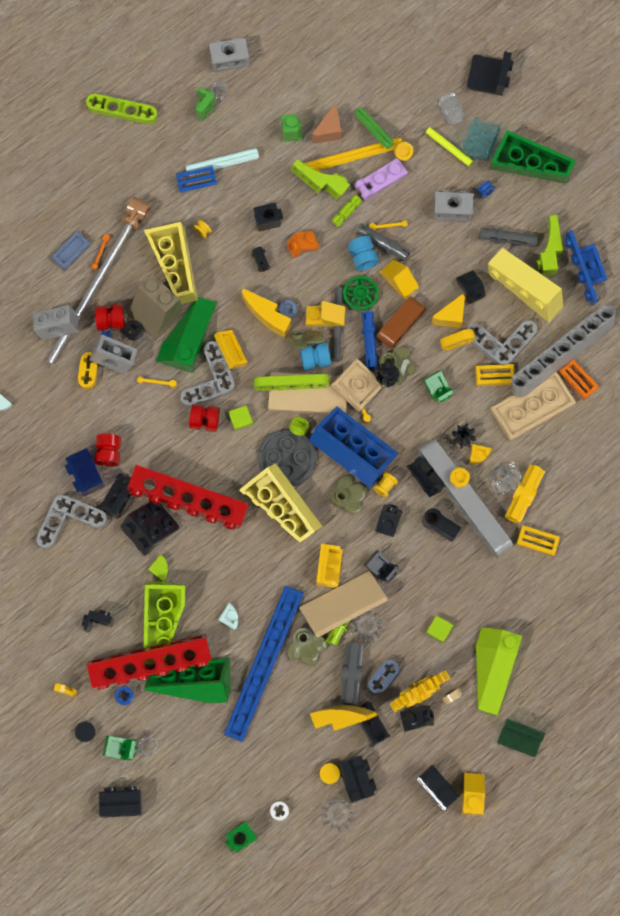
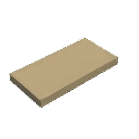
[268,372,346,414]
[490,372,576,442]
[299,571,388,637]

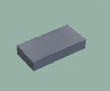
[51,231,91,271]

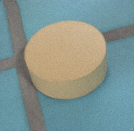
[442,688,463,705]

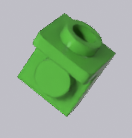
[195,87,216,121]

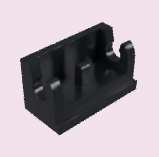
[99,473,132,519]
[359,701,390,747]

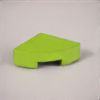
[148,554,168,581]

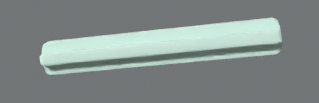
[186,148,259,176]

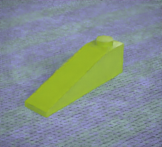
[144,581,185,664]
[476,627,522,716]

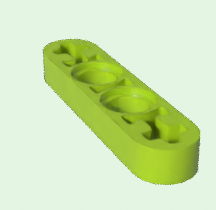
[86,94,158,125]
[253,374,330,391]

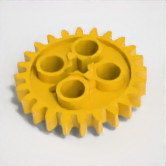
[390,670,451,712]

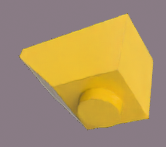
[461,772,485,816]

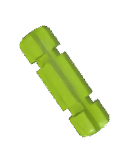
[332,195,362,227]

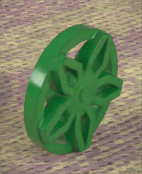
[343,276,379,311]

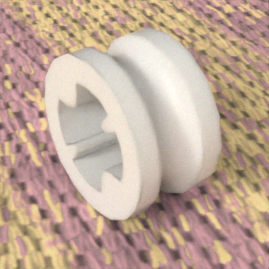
[270,802,289,821]

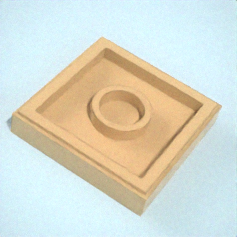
[331,358,384,412]

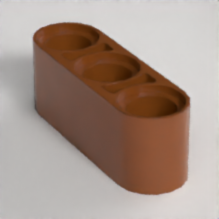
[376,296,426,349]

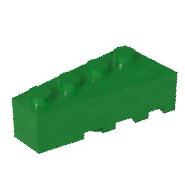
[490,130,576,183]

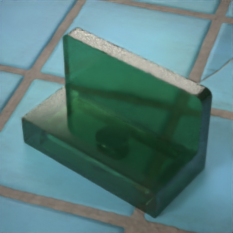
[497,719,545,757]

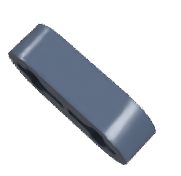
[368,660,399,695]

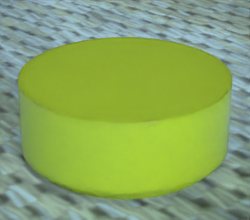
[289,417,310,436]

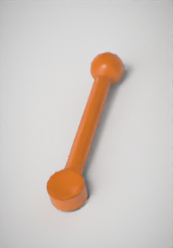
[91,234,110,270]

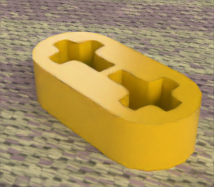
[440,329,476,351]
[78,352,99,390]

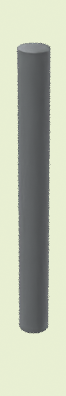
[332,287,343,362]

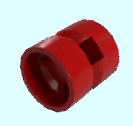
[95,304,125,331]
[189,404,220,432]
[94,434,121,467]

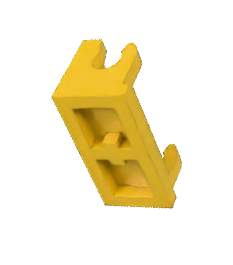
[316,543,343,588]

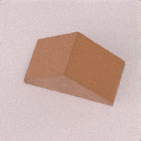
[312,105,341,143]

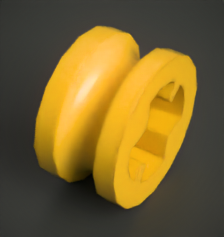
[193,220,212,239]

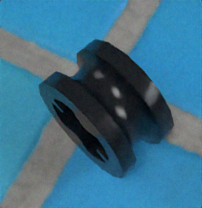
[125,321,142,340]

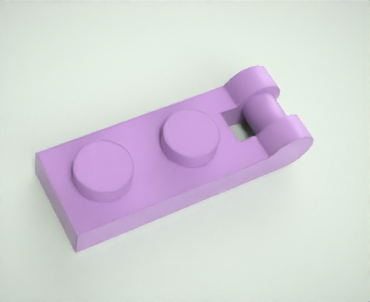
[354,158,408,201]

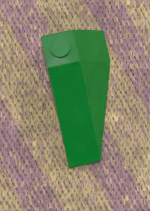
[156,297,217,373]
[144,658,231,703]

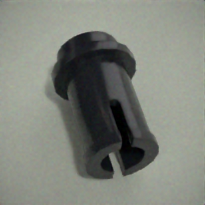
[251,247,270,272]

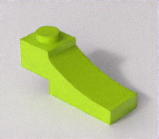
[290,159,350,201]
[536,215,563,277]

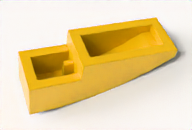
[241,289,292,338]
[310,705,377,731]

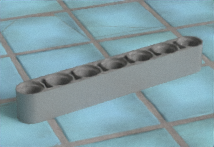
[511,305,616,397]
[417,438,513,558]

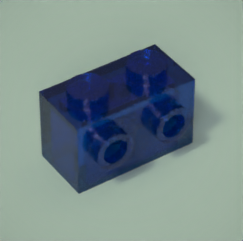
[64,448,105,497]

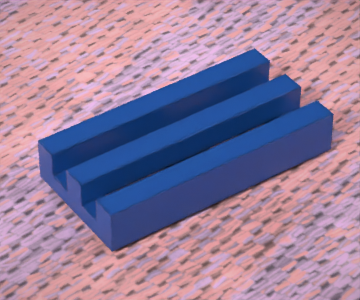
[176,165,217,193]

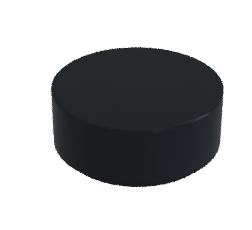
[75,721,96,743]

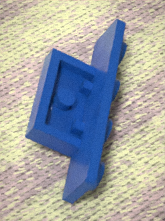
[565,230,607,305]

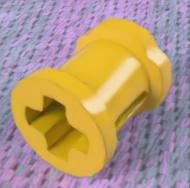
[373,472,398,498]

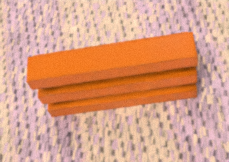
[558,359,599,401]

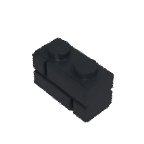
[338,756,377,804]
[416,765,460,811]
[99,786,142,818]

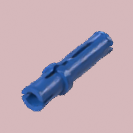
[361,311,378,370]

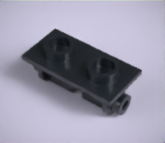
[406,456,444,498]

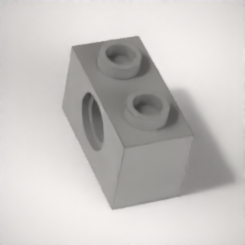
[209,38,250,72]
[433,190,473,222]
[33,305,79,340]
[90,334,137,374]

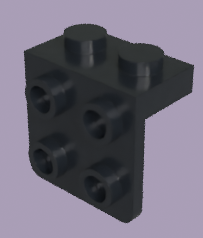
[467,51,514,96]
[120,502,179,556]

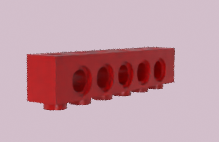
[127,465,248,530]
[87,634,211,690]

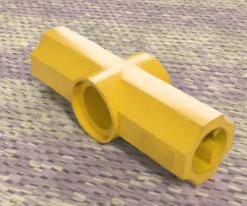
[505,464,545,524]

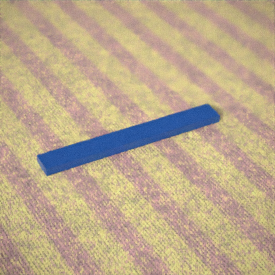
[224,586,304,742]

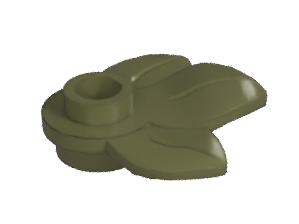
[288,331,323,350]
[379,347,416,385]
[330,476,368,513]
[288,628,328,666]

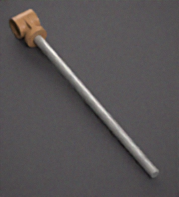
[47,197,151,365]

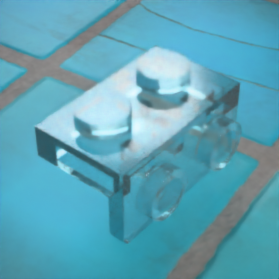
[463,117,501,161]

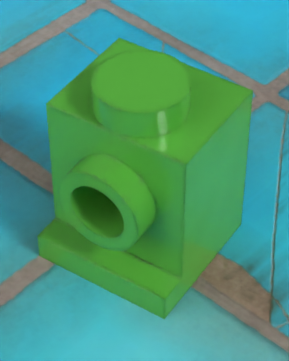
[282,114,302,142]

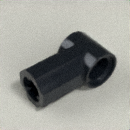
[422,508,461,543]

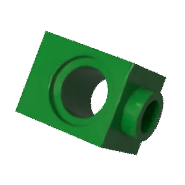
[224,821,258,853]

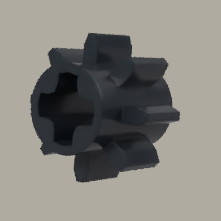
[375,362,399,388]
[452,424,476,449]

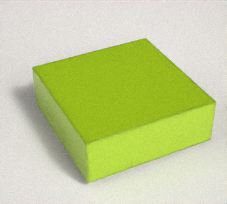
[228,405,253,431]
[426,615,454,643]

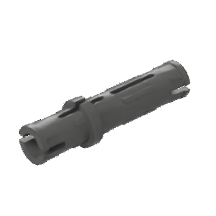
[356,223,411,261]
[479,227,538,247]

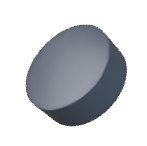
[278,300,297,319]

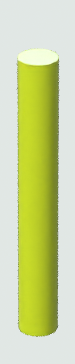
[425,127,473,167]

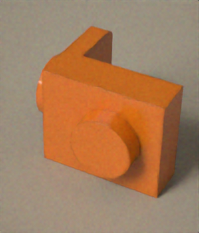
[286,230,320,258]

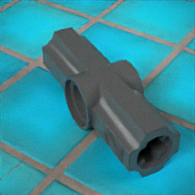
[340,642,363,705]

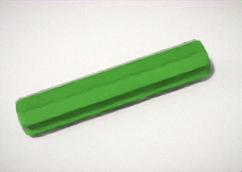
[355,107,394,149]

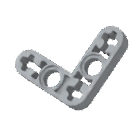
[466,321,537,365]
[180,341,235,408]
[36,495,108,550]

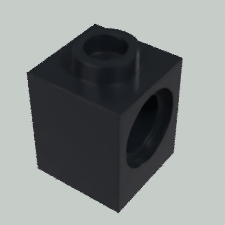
[254,202,283,232]

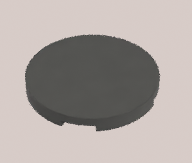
[258,430,317,487]

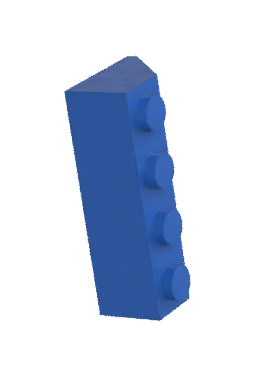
[309,406,398,488]

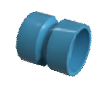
[347,236,379,271]
[300,341,331,371]

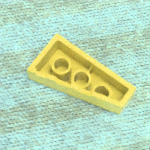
[144,222,198,304]
[488,248,564,323]
[239,463,323,543]

